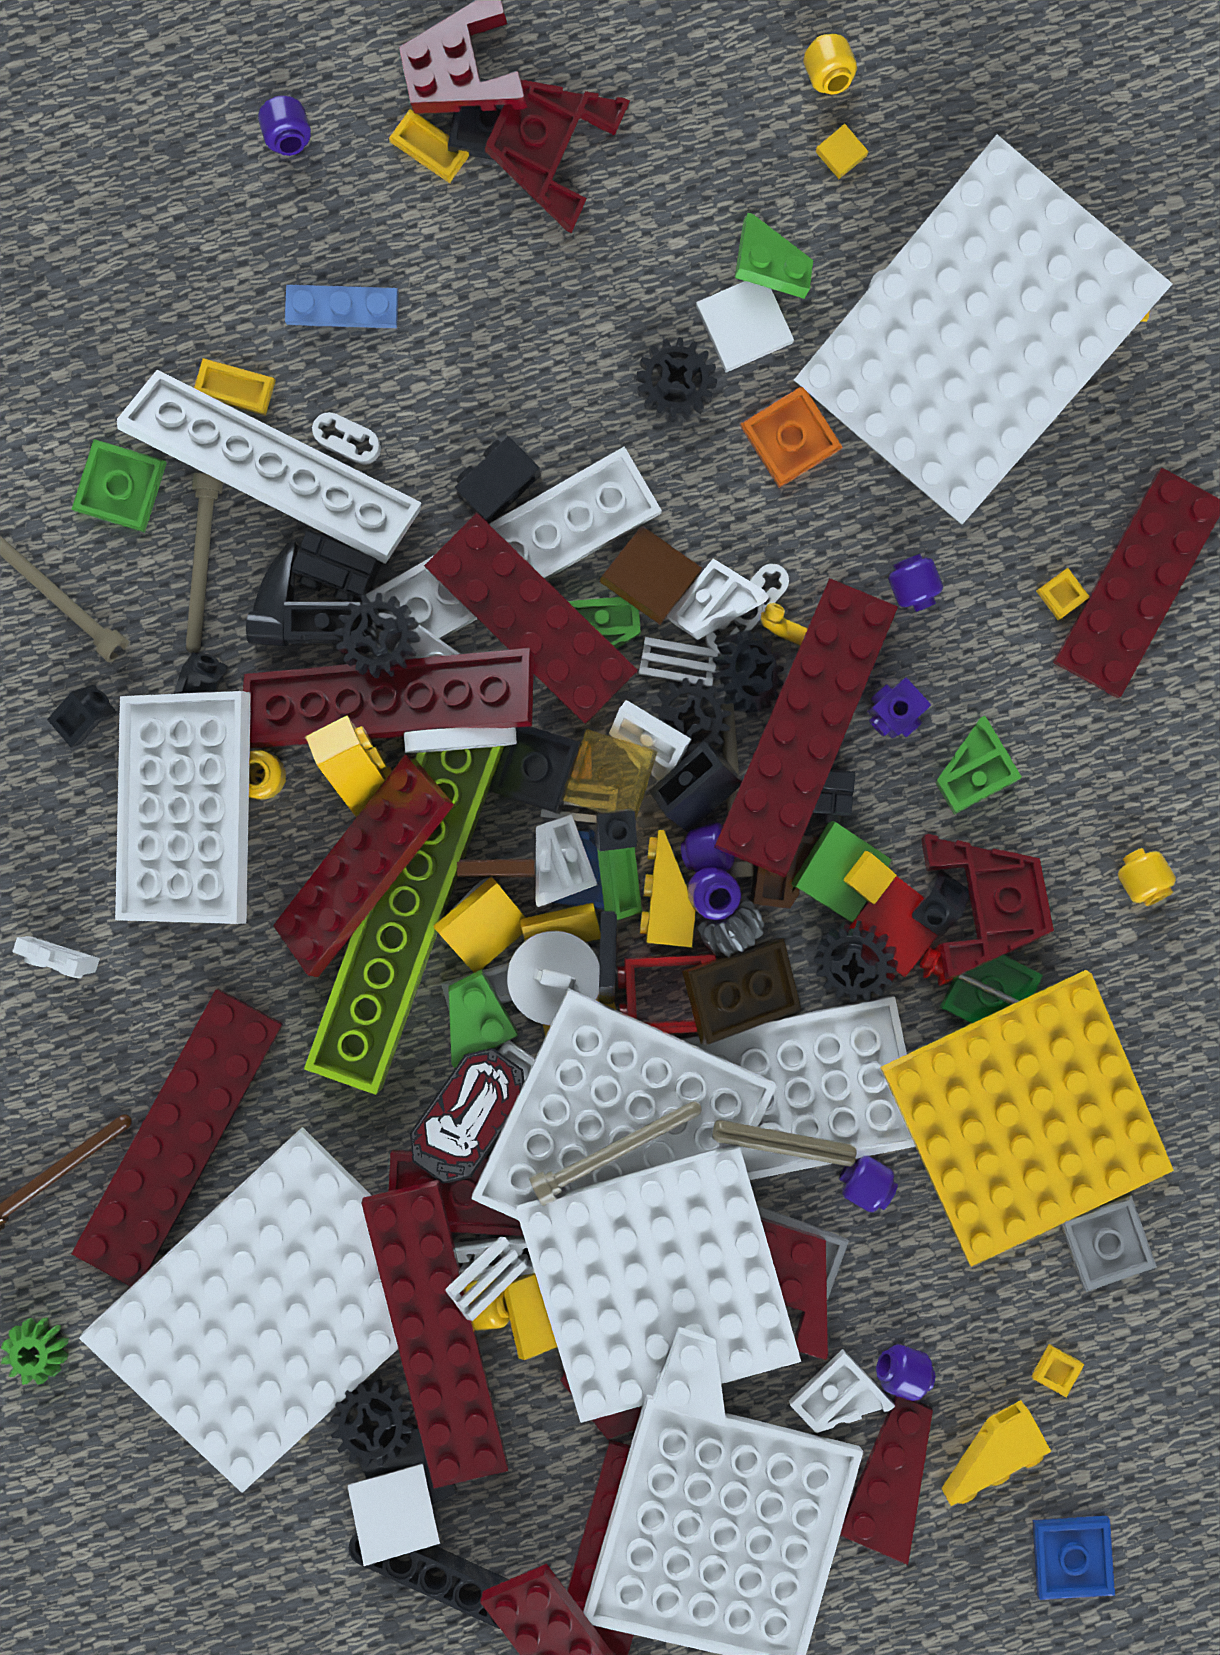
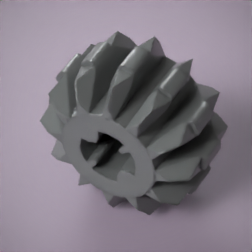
[698,896,764,957]

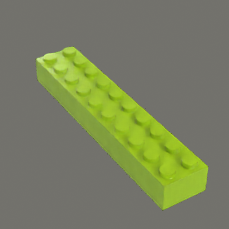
[304,746,504,1095]

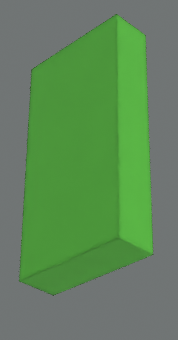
[597,847,642,920]

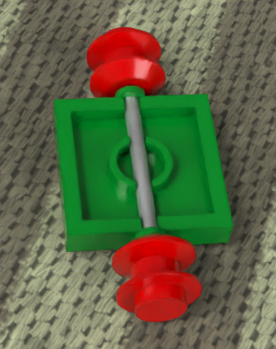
[920,944,1043,1023]

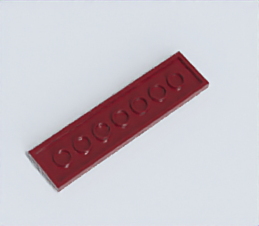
[714,578,898,878]
[243,648,534,749]
[71,988,283,1287]
[361,1180,508,1488]

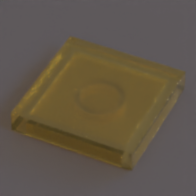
[563,729,658,819]

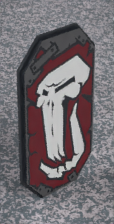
[410,1048,525,1184]

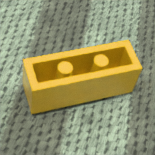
[306,716,393,817]

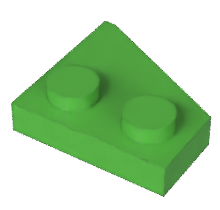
[735,213,813,299]
[568,597,641,649]
[936,716,1022,815]
[449,969,518,1068]

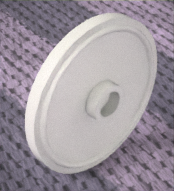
[507,931,600,1025]

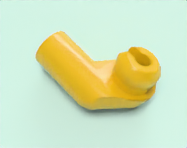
[760,603,808,646]

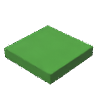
[72,439,167,533]
[791,821,892,923]

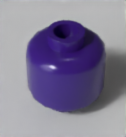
[258,95,311,156]
[888,553,943,612]
[681,823,734,873]
[687,867,741,920]
[839,1156,898,1212]
[876,1344,936,1401]

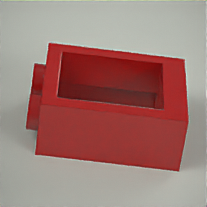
[617,953,716,1034]

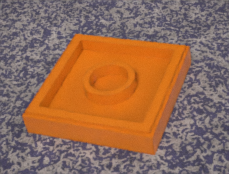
[740,387,843,488]

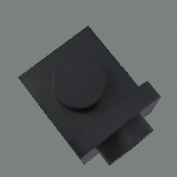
[174,652,228,694]
[47,685,117,748]
[588,809,637,852]
[912,870,970,936]

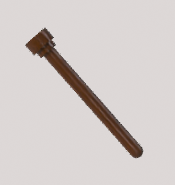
[0,1114,132,1231]

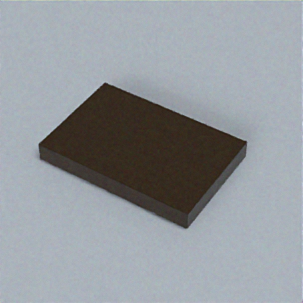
[682,938,802,1045]

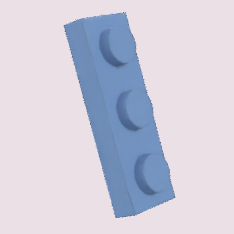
[285,285,398,328]

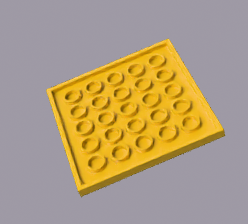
[880,970,1174,1267]

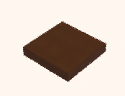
[599,526,702,625]
[457,859,536,878]

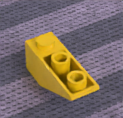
[639,830,696,947]
[941,1400,1051,1506]

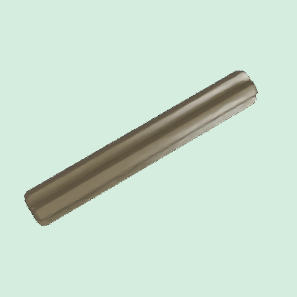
[712,1120,857,1167]

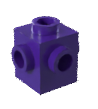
[867,677,931,738]

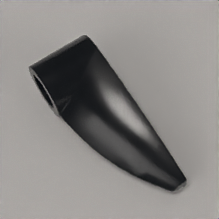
[246,542,298,646]

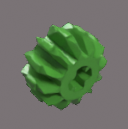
[1,1318,69,1385]

